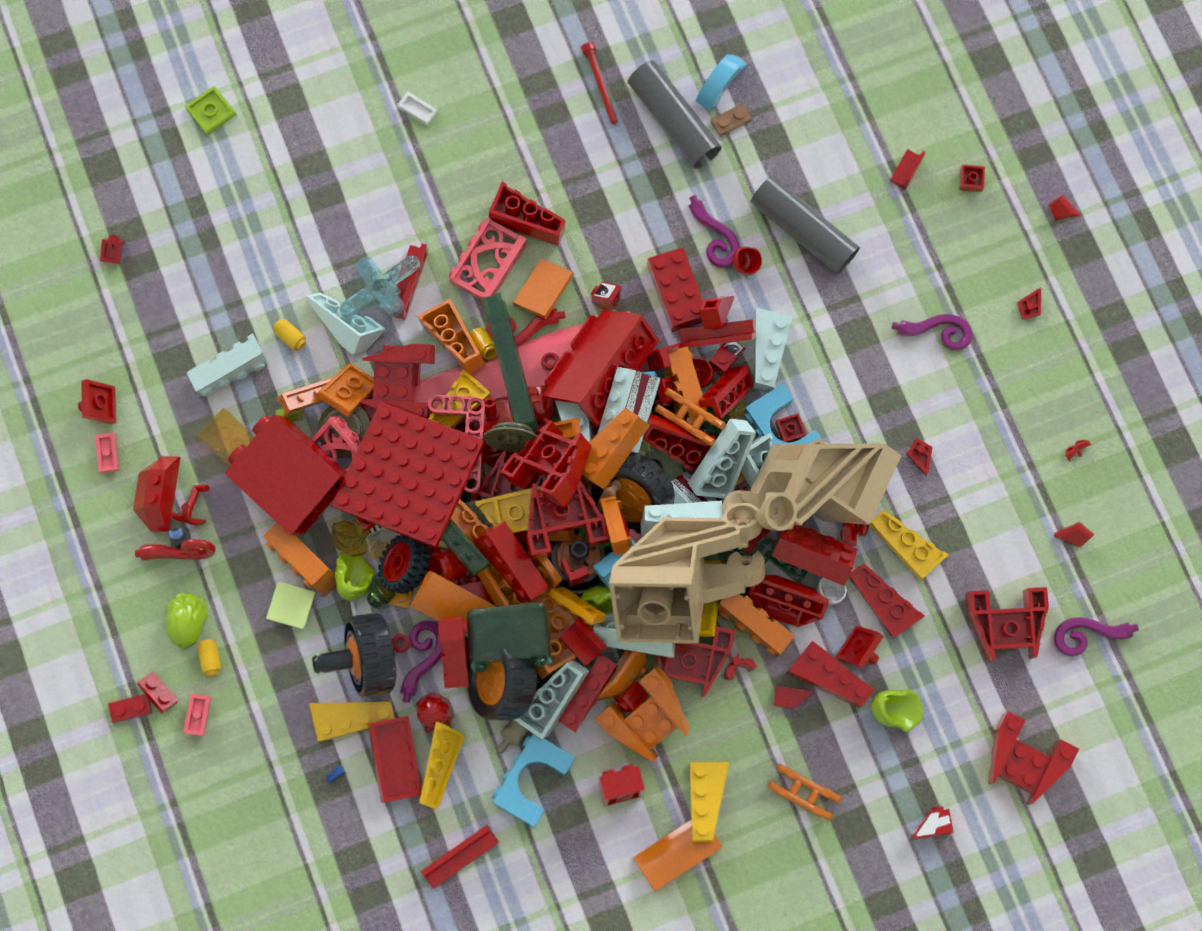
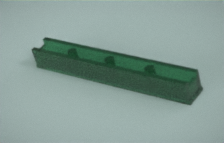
[483,292,539,430]

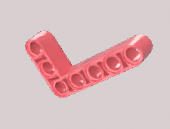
[428,395,485,494]

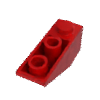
[699,296,734,330]

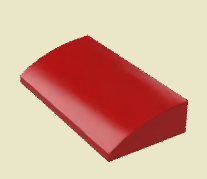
[367,716,422,803]

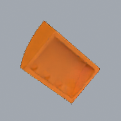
[410,571,500,643]
[633,820,722,892]

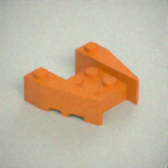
[595,665,691,762]

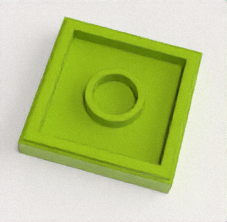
[184,86,237,136]

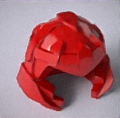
[517,385,555,424]
[429,547,469,582]
[416,692,455,734]

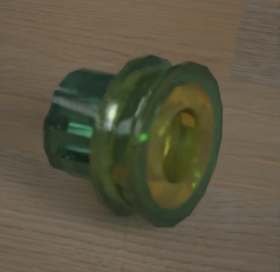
[366,579,395,608]

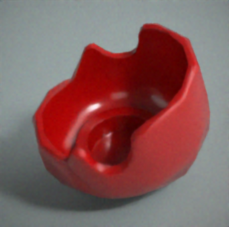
[732,247,762,275]
[692,358,714,388]

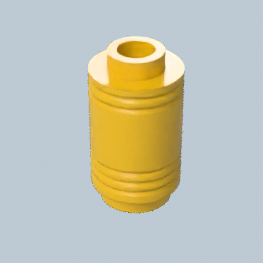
[272,319,306,351]
[470,327,498,360]
[197,639,222,677]

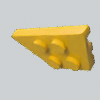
[475,486,542,534]

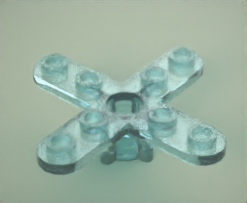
[340,255,420,317]

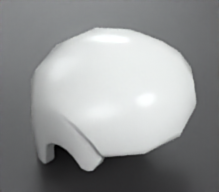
[817,577,847,605]

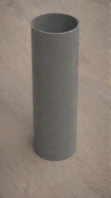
[628,60,722,169]
[750,175,860,275]

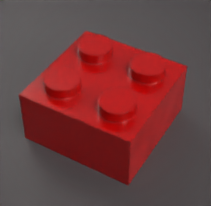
[959,164,985,192]
[775,413,807,443]

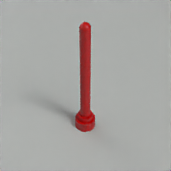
[580,42,617,124]

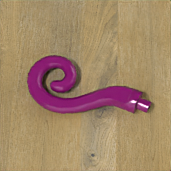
[689,195,740,268]
[891,314,973,351]
[1054,617,1139,656]
[400,620,442,703]

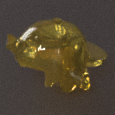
[331,520,370,557]

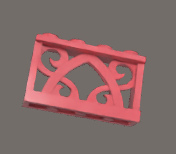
[449,218,527,305]
[311,416,361,472]

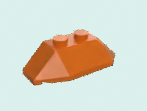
[597,650,648,701]

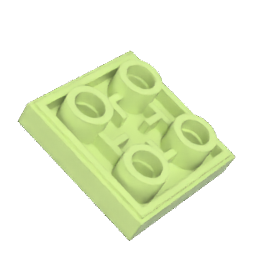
[266,581,316,630]

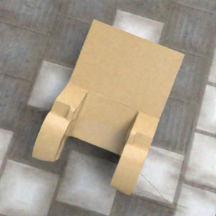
[722,439,902,531]
[609,503,766,643]

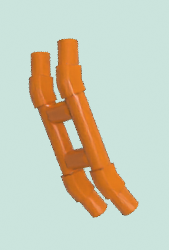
[654,388,726,446]
[767,763,842,821]

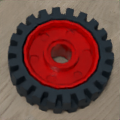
[378,535,429,594]

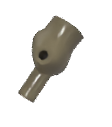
[496,720,529,753]

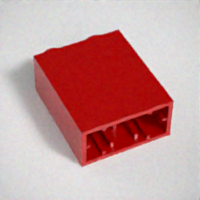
[224,414,347,536]

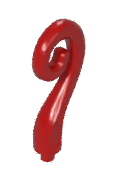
[486,308,566,348]
[134,539,216,561]

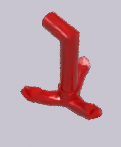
[172,484,210,525]

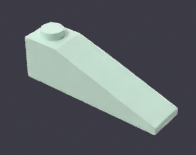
[306,292,385,355]

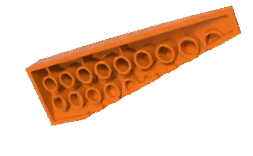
[449,499,578,680]

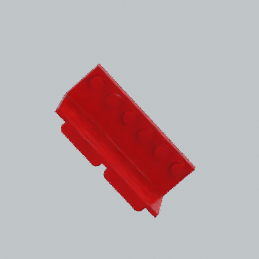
[542,310,659,427]

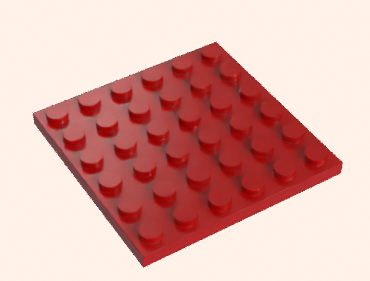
[331,402,486,548]

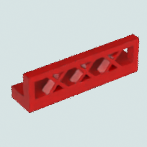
[387,243,428,320]
[678,319,757,349]
[698,365,754,419]
[420,825,499,889]

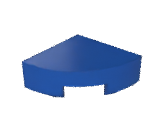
[326,765,346,784]

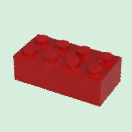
[647,247,703,333]
[772,525,857,586]
[598,764,645,807]

